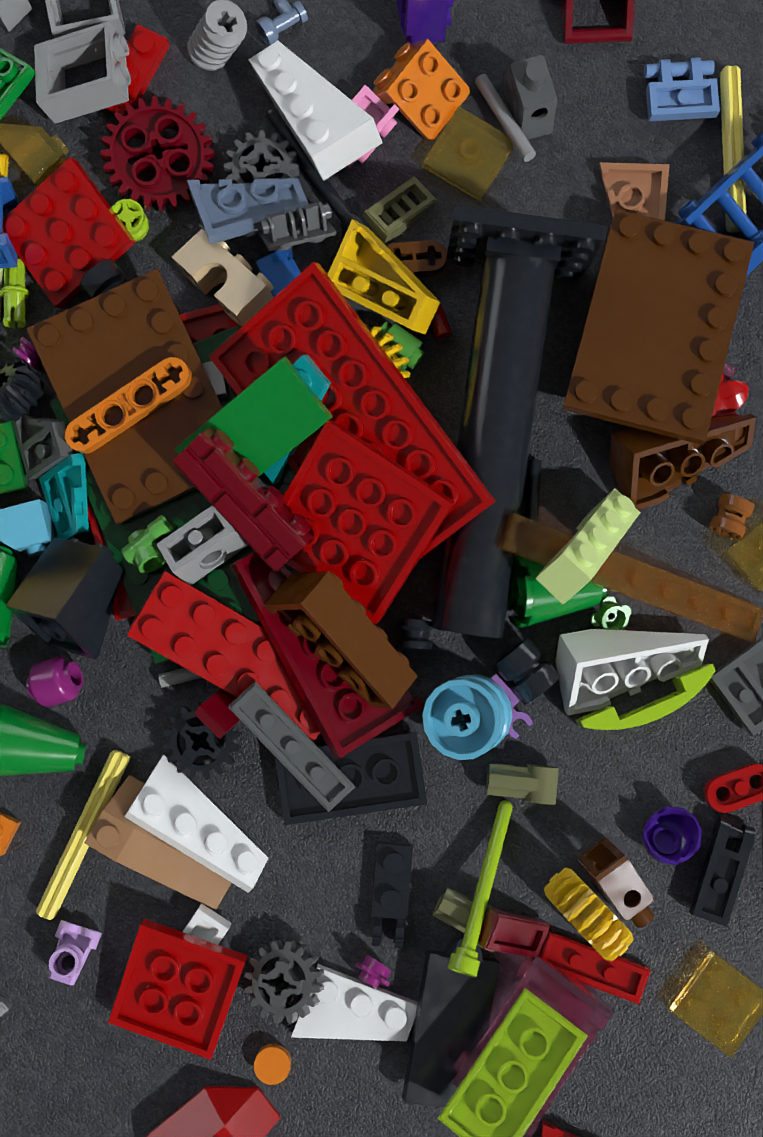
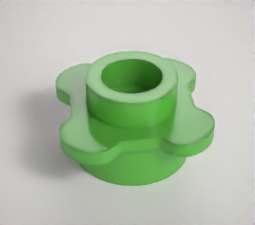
[590,595,631,630]

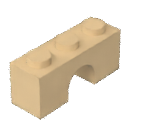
[172,229,274,327]

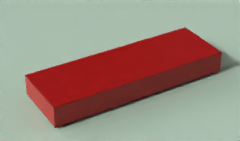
[535,930,651,1005]

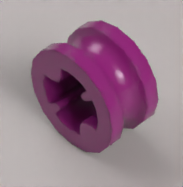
[11,337,41,370]

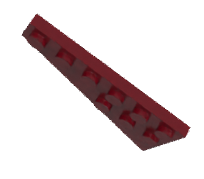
[230,552,425,759]

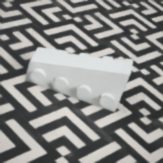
[249,41,383,181]

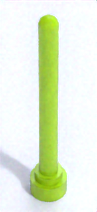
[448,800,513,977]

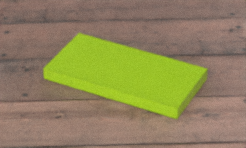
[437,988,588,1137]

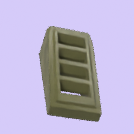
[363,176,437,246]

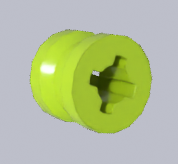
[112,199,149,242]

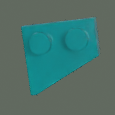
[39,453,89,540]

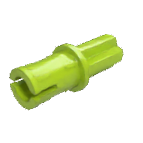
[0,259,29,328]

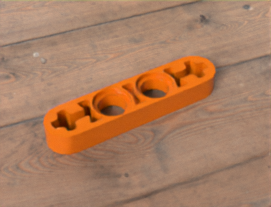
[65,357,192,453]

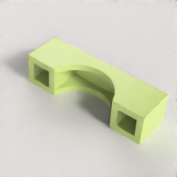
[535,488,641,604]

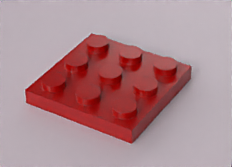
[2,157,136,309]
[108,919,248,1060]

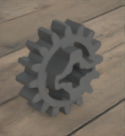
[224,130,299,184]
[244,939,325,1024]

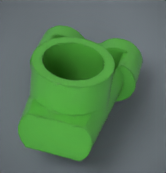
[122,515,179,573]

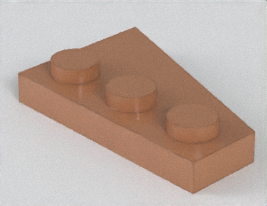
[600,162,670,221]

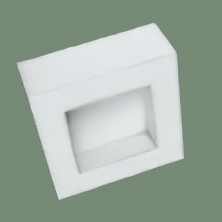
[182,903,231,945]

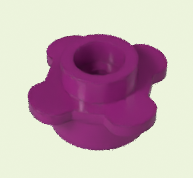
[355,955,391,989]

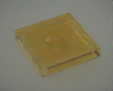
[423,106,515,202]

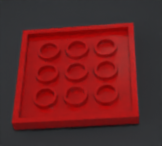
[283,419,455,625]

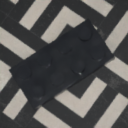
[275,732,427,825]

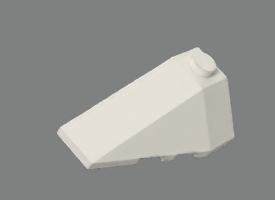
[555,629,709,715]

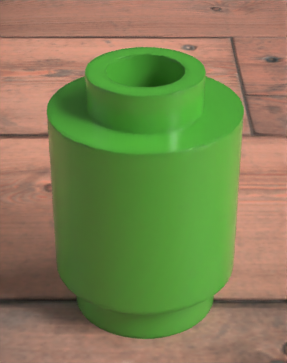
[381,321,425,371]

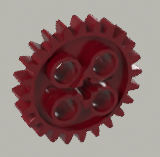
[100,96,214,213]

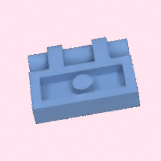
[644,57,720,121]

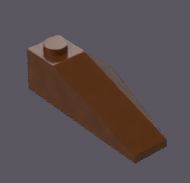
[609,414,756,510]

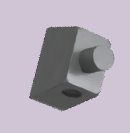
[502,55,557,140]

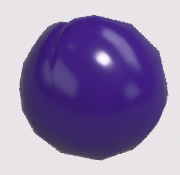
[642,806,702,865]

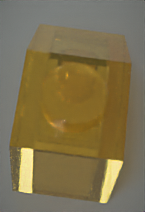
[0,123,70,187]

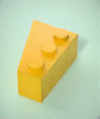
[327,219,441,335]

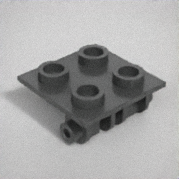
[257,202,337,251]

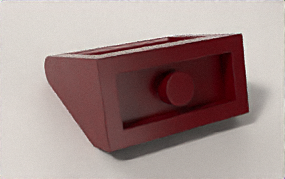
[561,0,635,44]

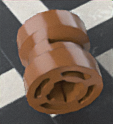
[709,494,755,540]

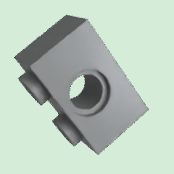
[156,505,249,586]

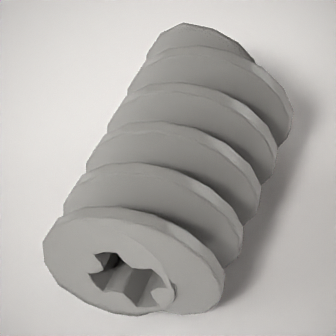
[187,0,247,71]

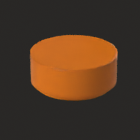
[254,1043,291,1085]

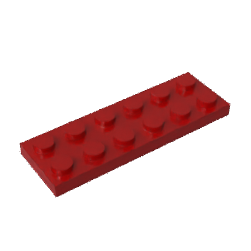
[126,571,320,740]

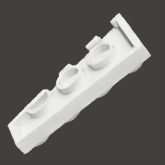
[124,754,268,893]

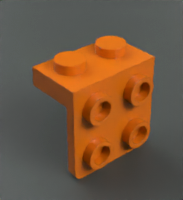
[372,39,470,140]

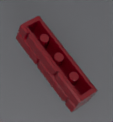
[172,427,313,572]

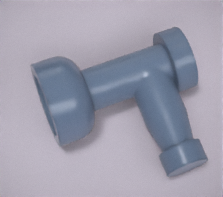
[255,0,308,46]

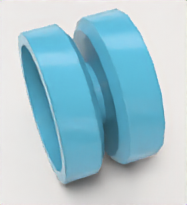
[422,674,513,760]

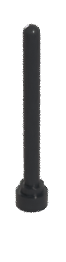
[266,107,371,237]

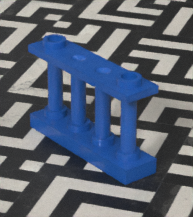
[675,132,763,276]

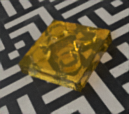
[669,951,763,1058]

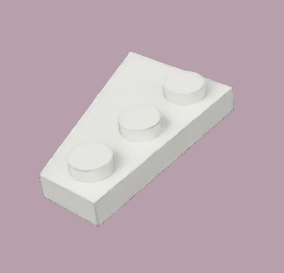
[291,964,418,1041]

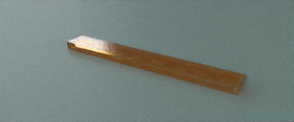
[498,513,763,642]

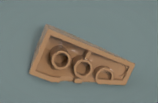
[84,775,231,910]

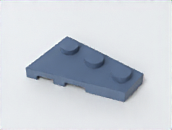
[187,178,309,245]

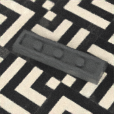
[228,680,355,812]

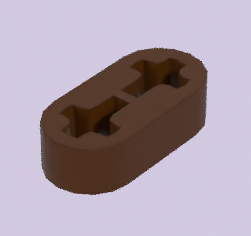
[387,241,447,277]

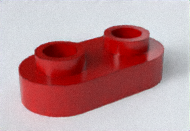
[703,763,763,813]

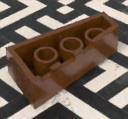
[263,571,417,709]

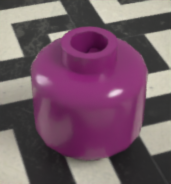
[26,656,83,707]

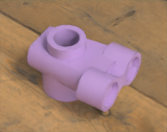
[48,920,102,985]

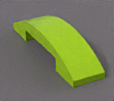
[575,664,716,730]

